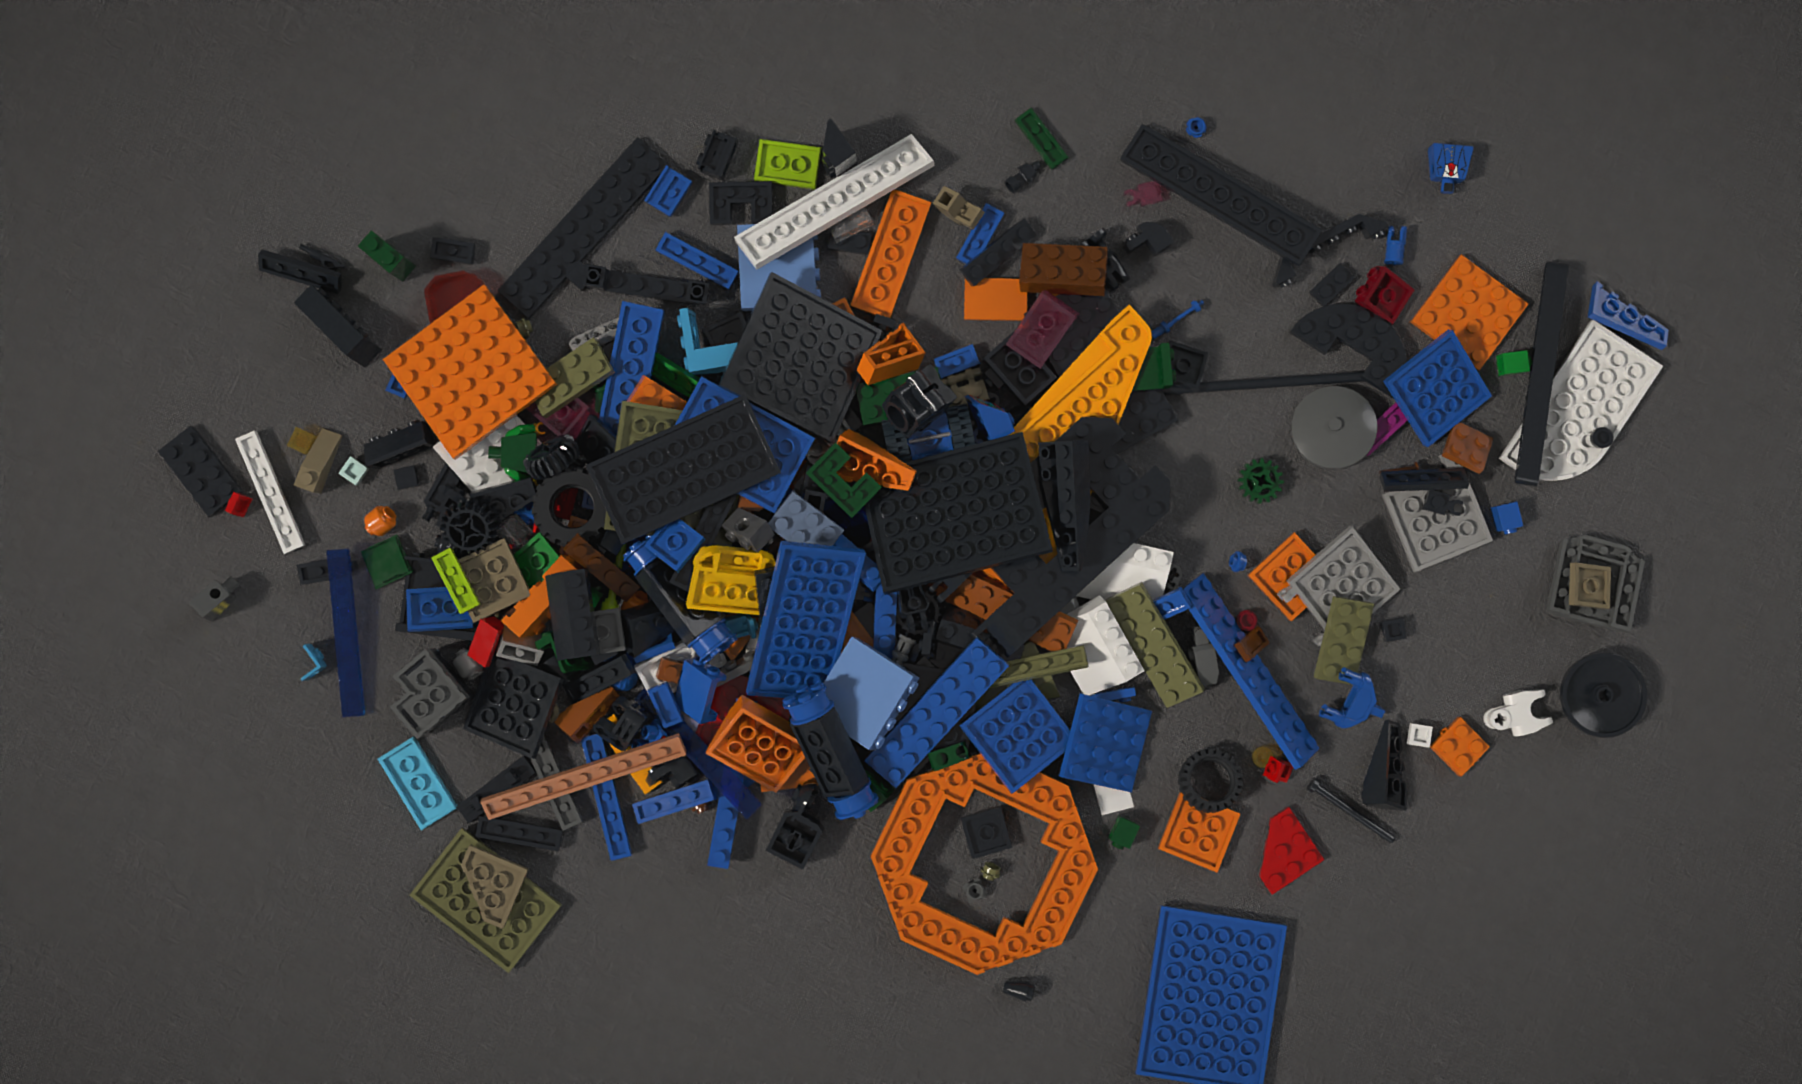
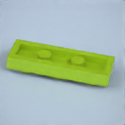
[431,548,481,614]

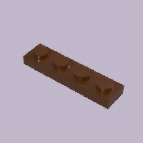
[563,533,640,602]

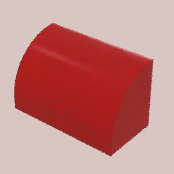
[468,616,504,668]

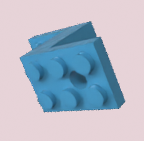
[677,308,760,408]

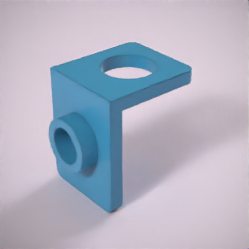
[301,644,327,681]

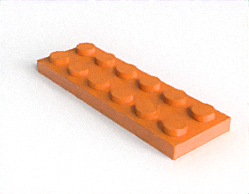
[850,189,932,318]

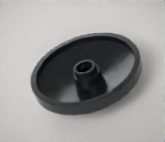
[1560,653,1647,738]

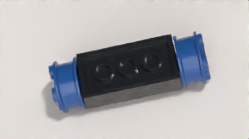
[623,536,738,665]
[783,682,878,820]

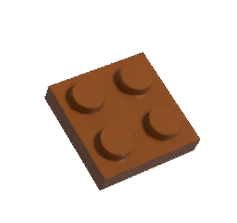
[1442,422,1494,474]

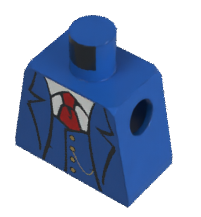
[1428,143,1473,194]

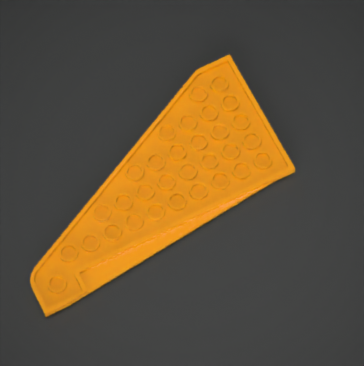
[1007,304,1152,564]

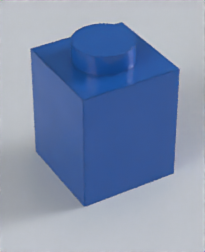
[1491,502,1523,534]

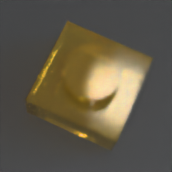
[287,427,317,455]

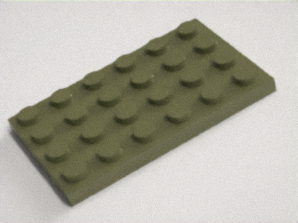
[409,828,562,973]

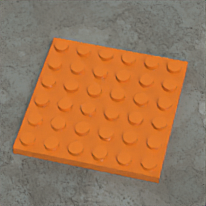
[383,285,557,460]

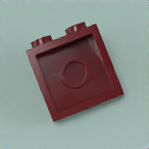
[1355,266,1415,325]

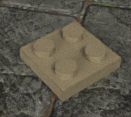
[1569,562,1611,609]

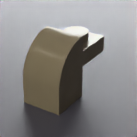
[933,186,985,230]

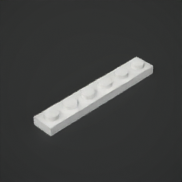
[235,431,306,554]

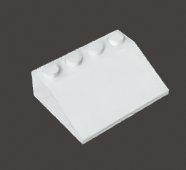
[1076,543,1174,600]
[1067,595,1144,695]

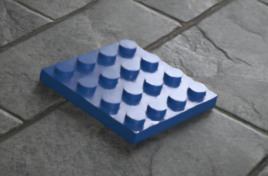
[1383,329,1492,447]
[959,680,1070,794]
[1059,693,1152,793]

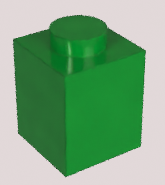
[1496,350,1532,376]

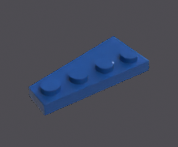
[1588,281,1669,350]

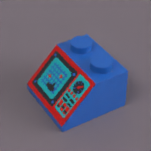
[964,395,1015,440]

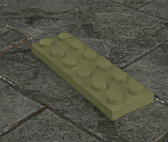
[1105,582,1205,708]

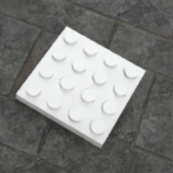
[433,415,542,492]

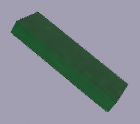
[1015,107,1069,171]

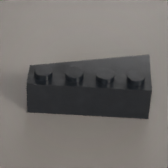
[294,285,382,368]

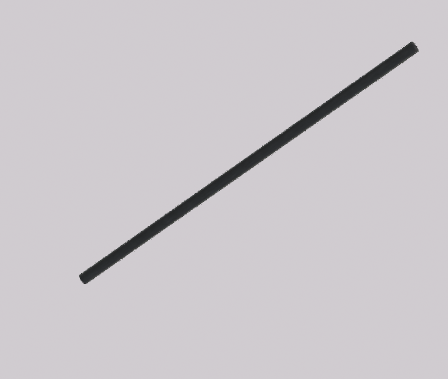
[1043,371,1366,395]

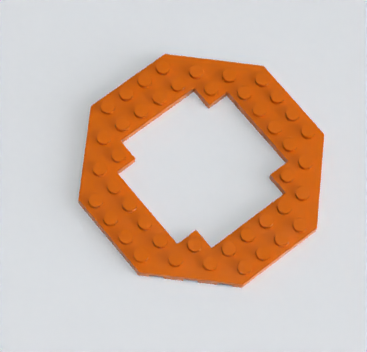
[871,753,1098,975]

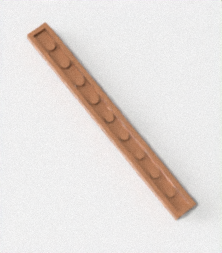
[480,733,687,820]

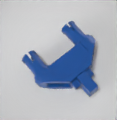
[1319,667,1385,728]

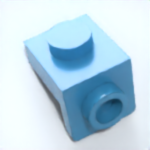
[725,613,758,639]

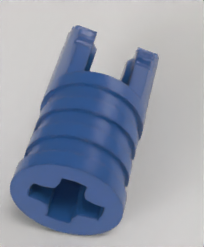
[1384,226,1407,265]

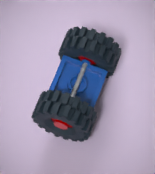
[882,403,975,463]

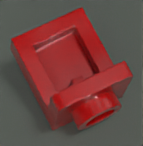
[1263,756,1293,783]

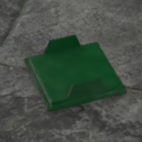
[361,534,413,590]

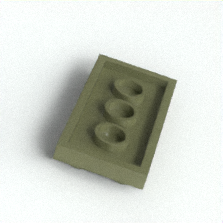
[535,337,615,418]
[1314,596,1374,685]

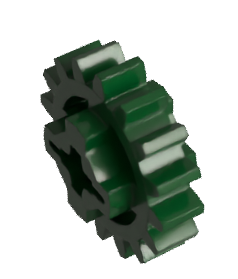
[1237,458,1284,504]

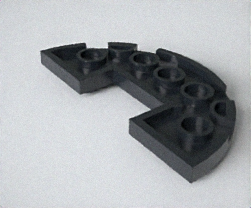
[1290,304,1407,400]

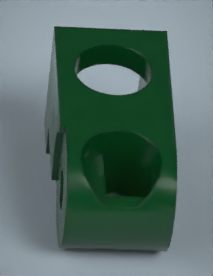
[927,741,971,771]

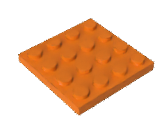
[1410,254,1528,371]

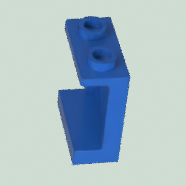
[675,656,727,724]

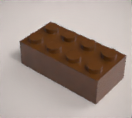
[1019,243,1108,296]

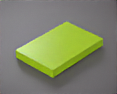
[754,139,822,190]

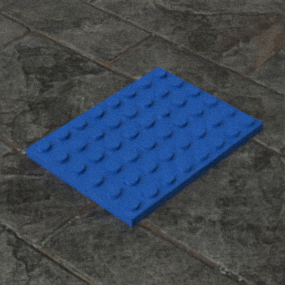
[1135,905,1287,1084]

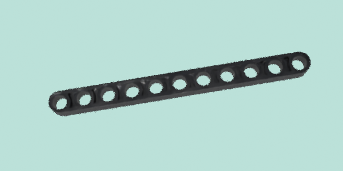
[1514,261,1569,486]

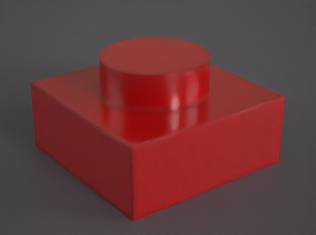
[225,492,252,518]

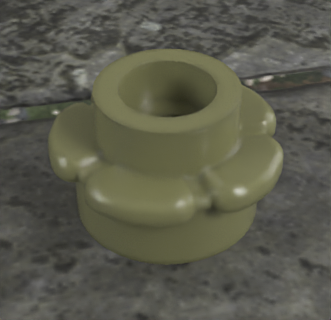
[516,317,533,337]
[980,862,1001,881]

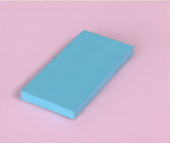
[378,736,457,830]

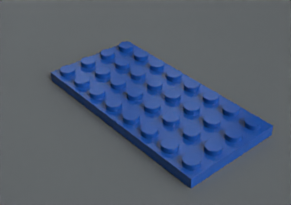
[746,541,866,698]

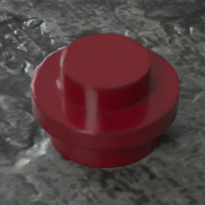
[1236,610,1258,631]

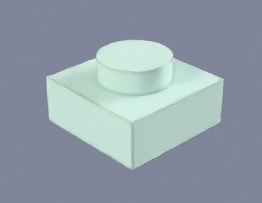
[338,456,370,486]

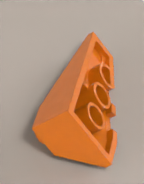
[837,429,917,491]

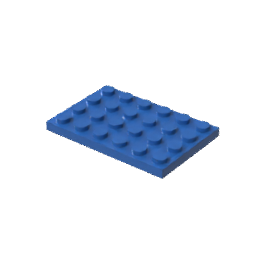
[674,376,815,514]

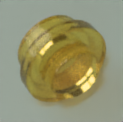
[1252,746,1273,768]

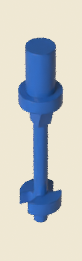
[1151,300,1204,340]

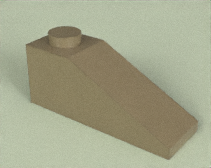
[294,428,343,494]

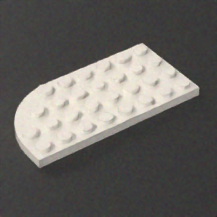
[1499,320,1663,481]

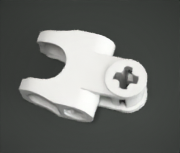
[1483,689,1553,737]

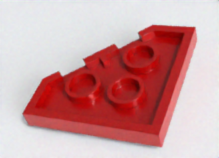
[1259,806,1324,895]

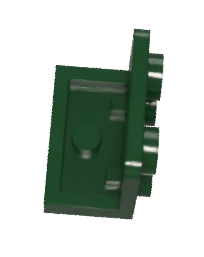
[1132,343,1176,391]
[535,631,594,673]

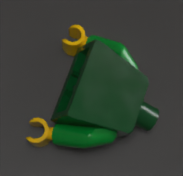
[488,422,545,487]

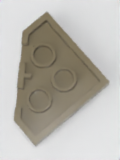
[461,844,529,929]

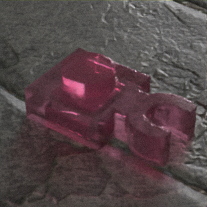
[1123,181,1163,207]

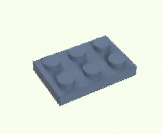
[768,491,844,546]

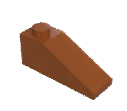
[554,687,620,744]

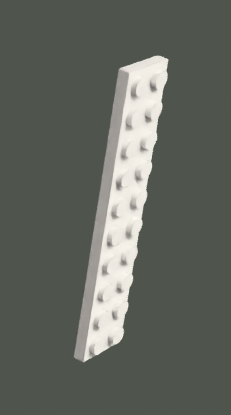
[734,134,935,270]

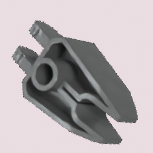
[1187,626,1219,686]

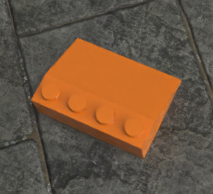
[706,695,805,793]

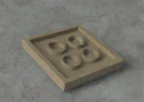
[458,538,530,623]

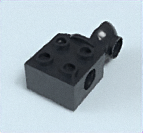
[765,783,824,869]

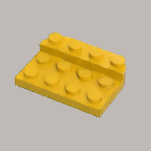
[686,545,776,615]

